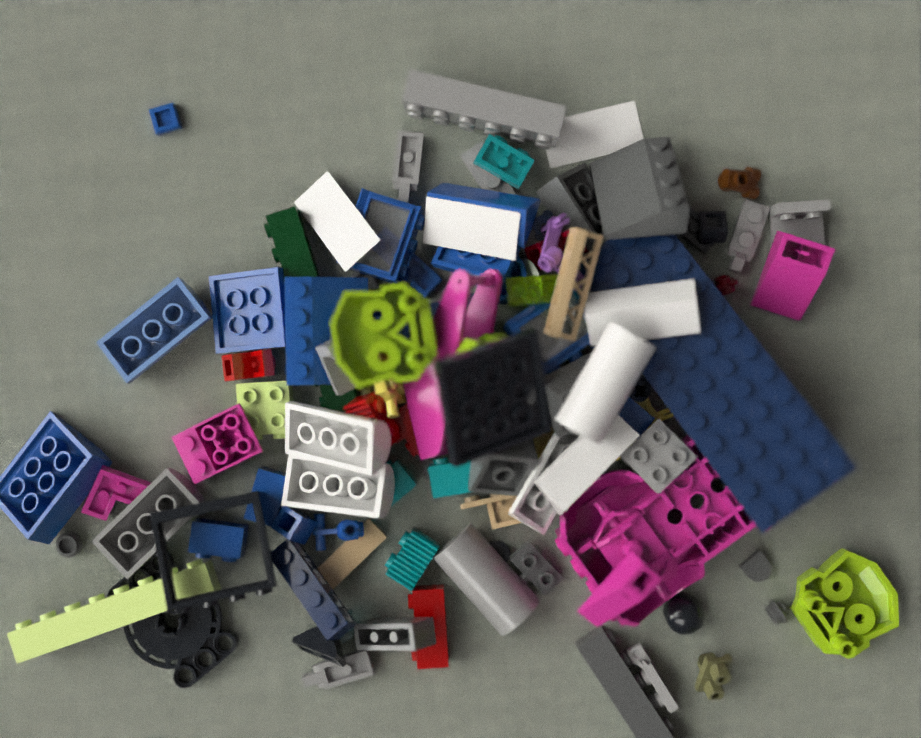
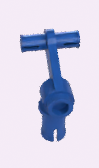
[312,514,364,551]

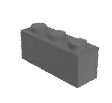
[354,617,436,651]

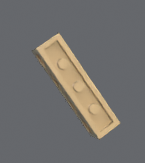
[543,228,603,341]

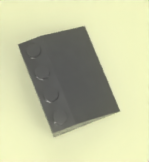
[590,137,689,240]

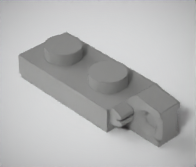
[392,130,424,203]
[727,199,770,273]
[627,642,678,714]
[301,650,375,690]

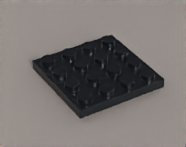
[433,328,551,468]

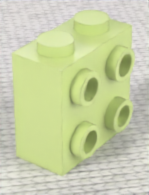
[236,381,293,440]

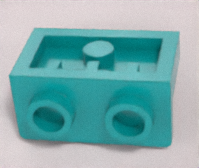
[473,134,535,189]

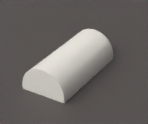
[555,322,656,444]
[285,401,391,476]
[281,455,395,518]

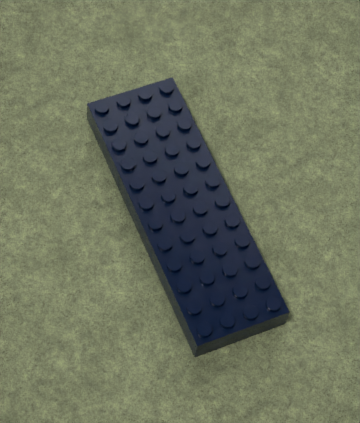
[578,234,857,534]

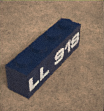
[271,539,357,640]

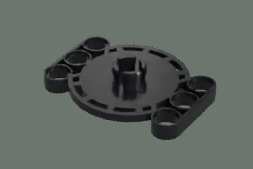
[107,552,239,688]

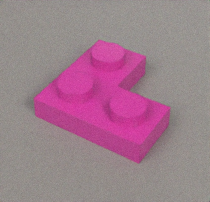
[81,465,151,521]

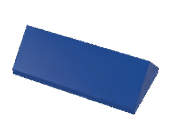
[427,182,541,248]

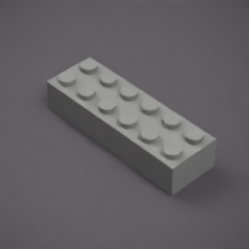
[402,69,567,150]

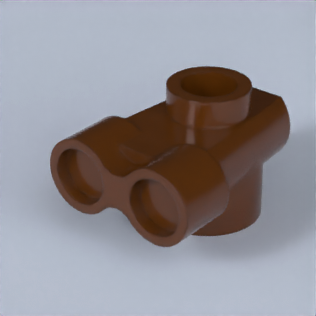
[717,167,761,199]

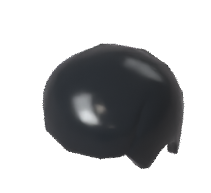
[663,592,705,635]

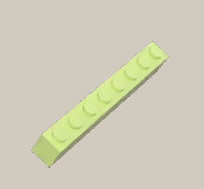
[7,558,221,664]

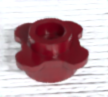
[712,275,738,296]

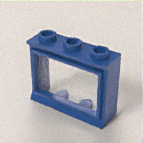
[337,188,425,284]
[503,290,596,376]

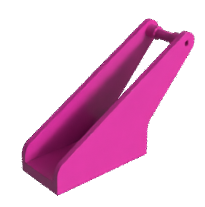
[403,269,502,460]

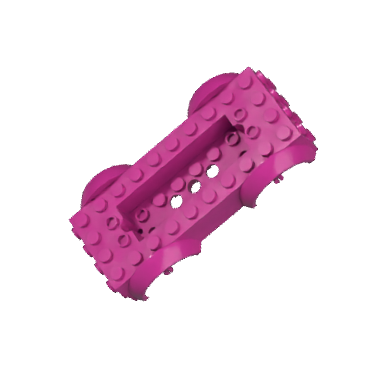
[554,434,771,627]

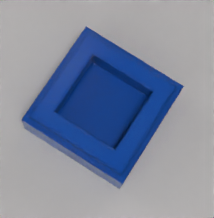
[148,102,183,136]

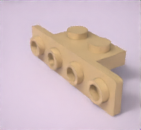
[460,494,522,530]

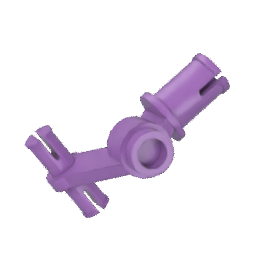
[538,213,584,291]

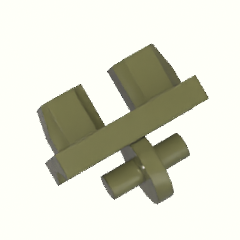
[694,652,733,700]

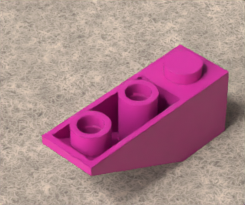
[577,550,662,627]

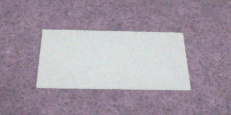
[546,100,644,169]
[294,171,380,272]
[423,197,520,261]

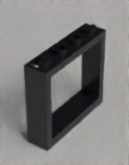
[149,491,277,614]

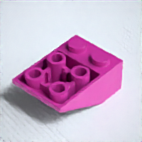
[750,231,835,321]
[171,403,263,484]

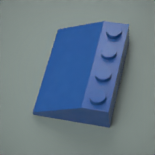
[284,277,368,385]
[0,411,113,545]

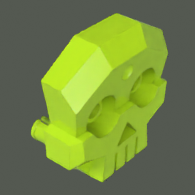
[330,283,437,389]
[789,548,899,658]

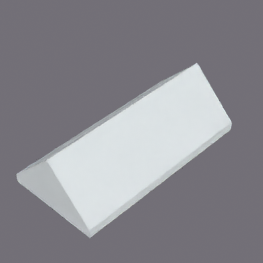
[585,279,701,347]
[534,415,640,516]
[508,431,580,535]

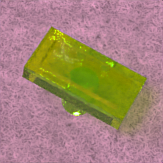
[505,274,558,307]

